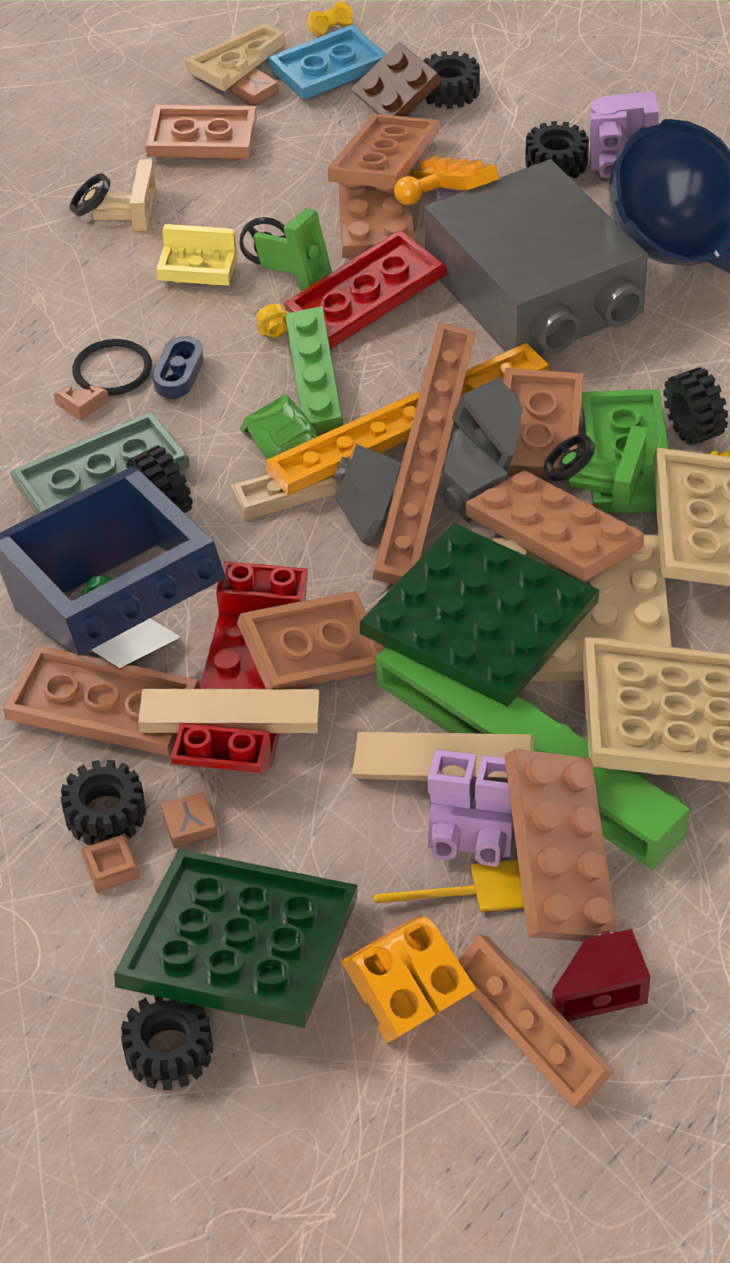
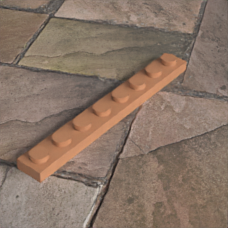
[372,322,476,585]

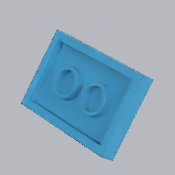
[268,25,386,100]

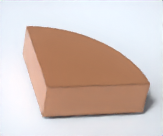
[53,385,109,421]

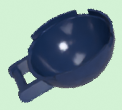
[609,119,730,273]

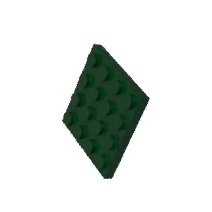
[360,523,600,707]
[114,849,358,1028]

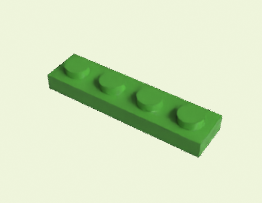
[285,306,344,432]

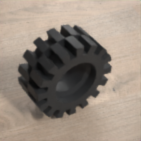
[423,51,480,109]
[525,121,589,179]
[663,367,728,445]
[126,445,193,513]
[60,760,146,845]
[121,996,213,1090]

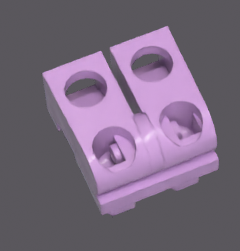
[590,91,659,178]
[427,749,515,867]

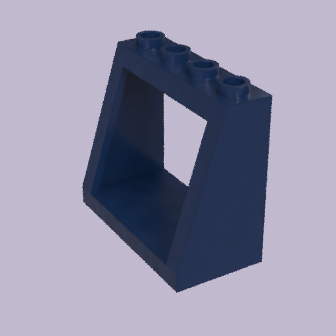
[0,466,226,656]

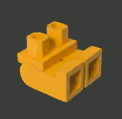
[341,916,477,1044]

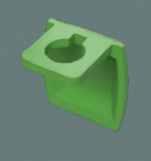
[239,394,318,459]

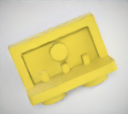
[156,224,238,286]

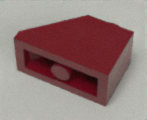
[552,929,651,1022]

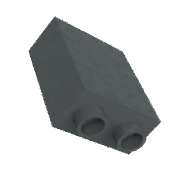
[424,159,648,355]

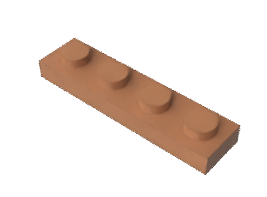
[458,935,614,1109]

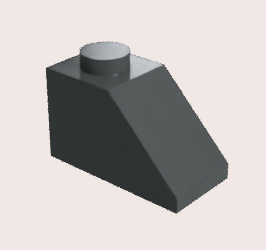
[452,377,523,471]
[442,429,508,523]
[333,444,401,545]

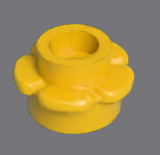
[256,303,290,338]

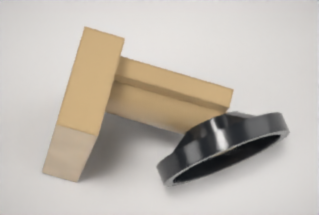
[70,159,156,232]

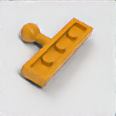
[394,156,500,206]

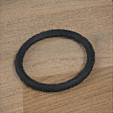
[72,339,152,395]

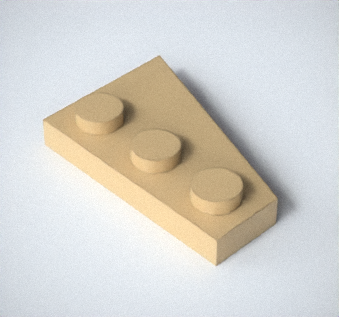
[185,23,286,91]

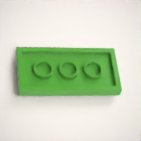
[581,389,669,513]

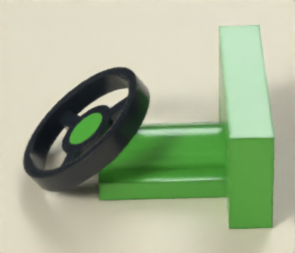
[239,208,332,291]
[543,425,648,513]

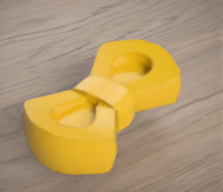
[307,1,353,37]

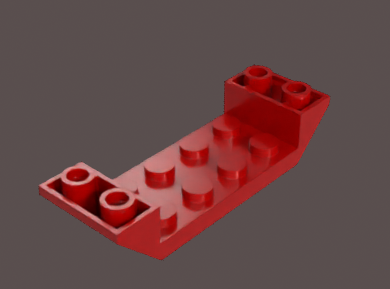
[171,561,308,773]

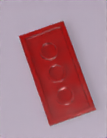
[284,230,447,350]

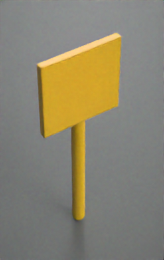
[373,860,524,913]

